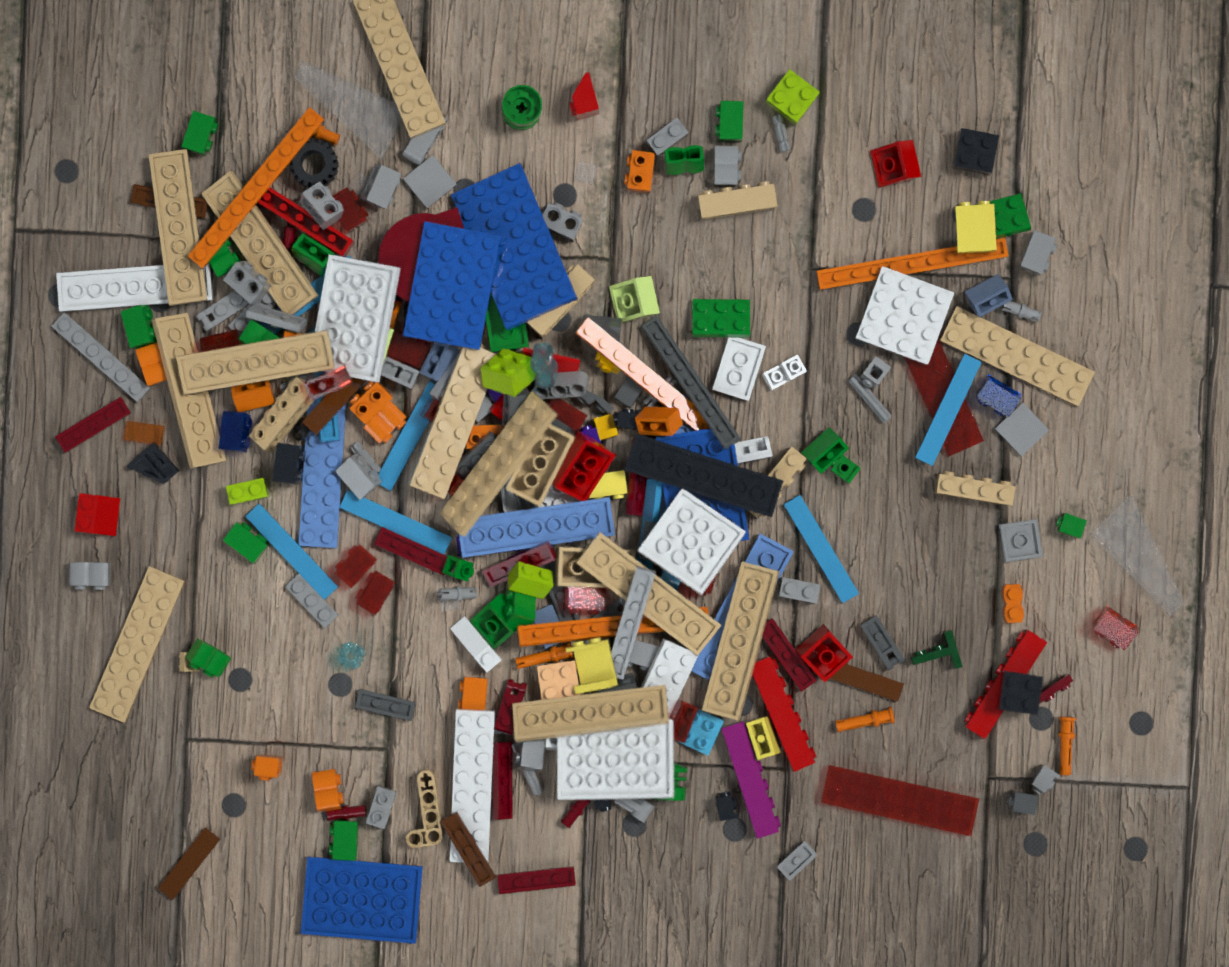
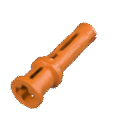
[515,642,575,670]
[835,706,895,732]
[1058,716,1076,775]

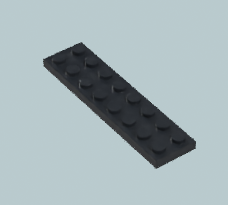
[625,433,784,518]

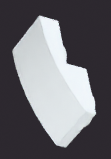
[762,355,807,391]

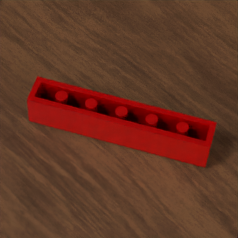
[258,187,355,257]
[964,629,1047,739]
[752,656,817,772]

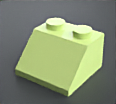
[609,276,660,323]

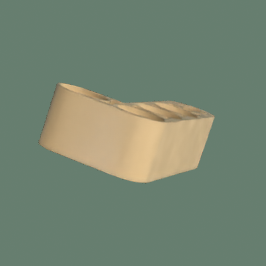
[406,769,443,848]

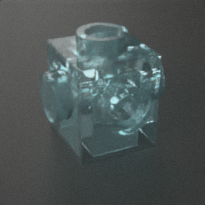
[337,641,366,670]

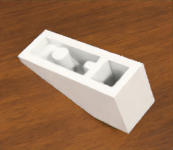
[450,616,502,672]

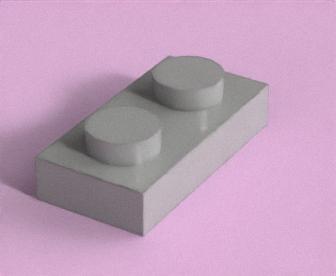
[776,840,818,881]

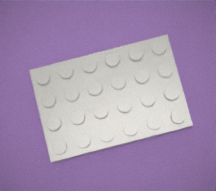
[315,255,400,382]
[557,720,674,800]

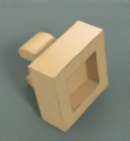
[179,652,200,672]

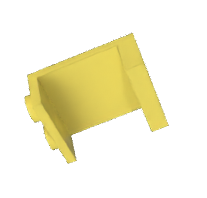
[955,201,997,254]
[566,637,618,694]

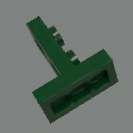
[910,630,963,669]

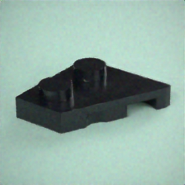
[126,442,180,484]

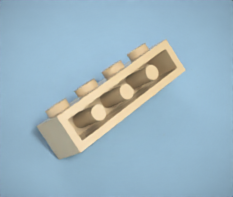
[698,181,778,220]
[249,377,320,453]
[747,447,807,519]
[934,471,1016,506]

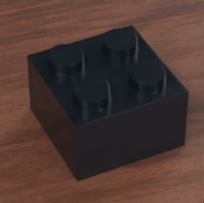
[952,128,999,176]
[272,443,306,485]
[997,670,1043,715]

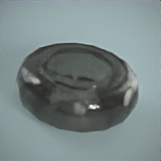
[292,417,310,441]

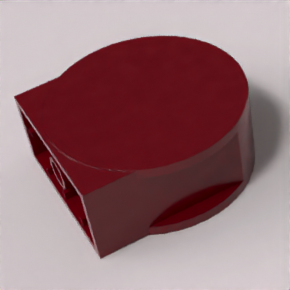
[379,207,465,303]

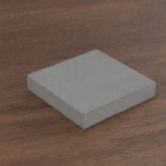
[403,155,457,209]
[995,402,1049,456]
[999,519,1043,562]

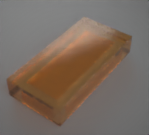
[124,421,165,445]

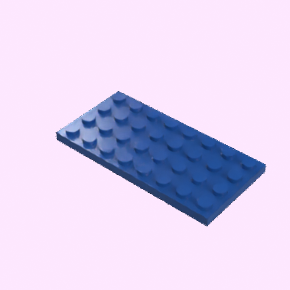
[451,163,578,330]

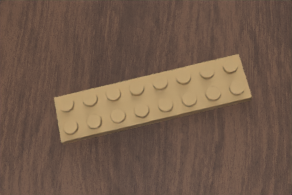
[353,0,446,139]
[149,149,208,306]
[202,171,318,315]
[940,306,1095,407]
[152,313,226,469]
[176,330,335,395]
[408,347,496,499]
[439,392,558,537]
[576,532,721,656]
[702,562,780,721]
[89,566,185,723]
[512,685,669,742]

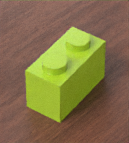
[226,478,270,505]
[508,561,553,599]

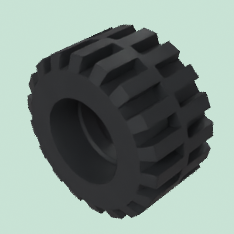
[289,139,339,188]

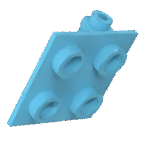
[676,706,724,756]

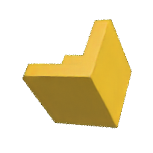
[594,414,618,441]

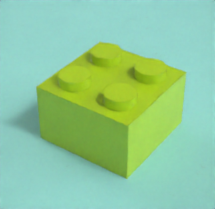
[765,69,820,126]
[481,348,537,397]

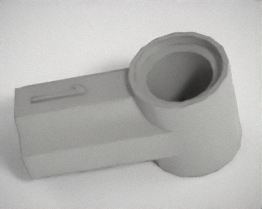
[614,799,655,823]

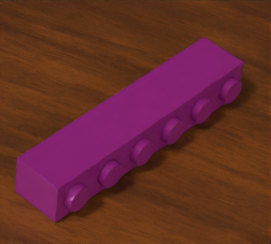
[721,721,781,839]

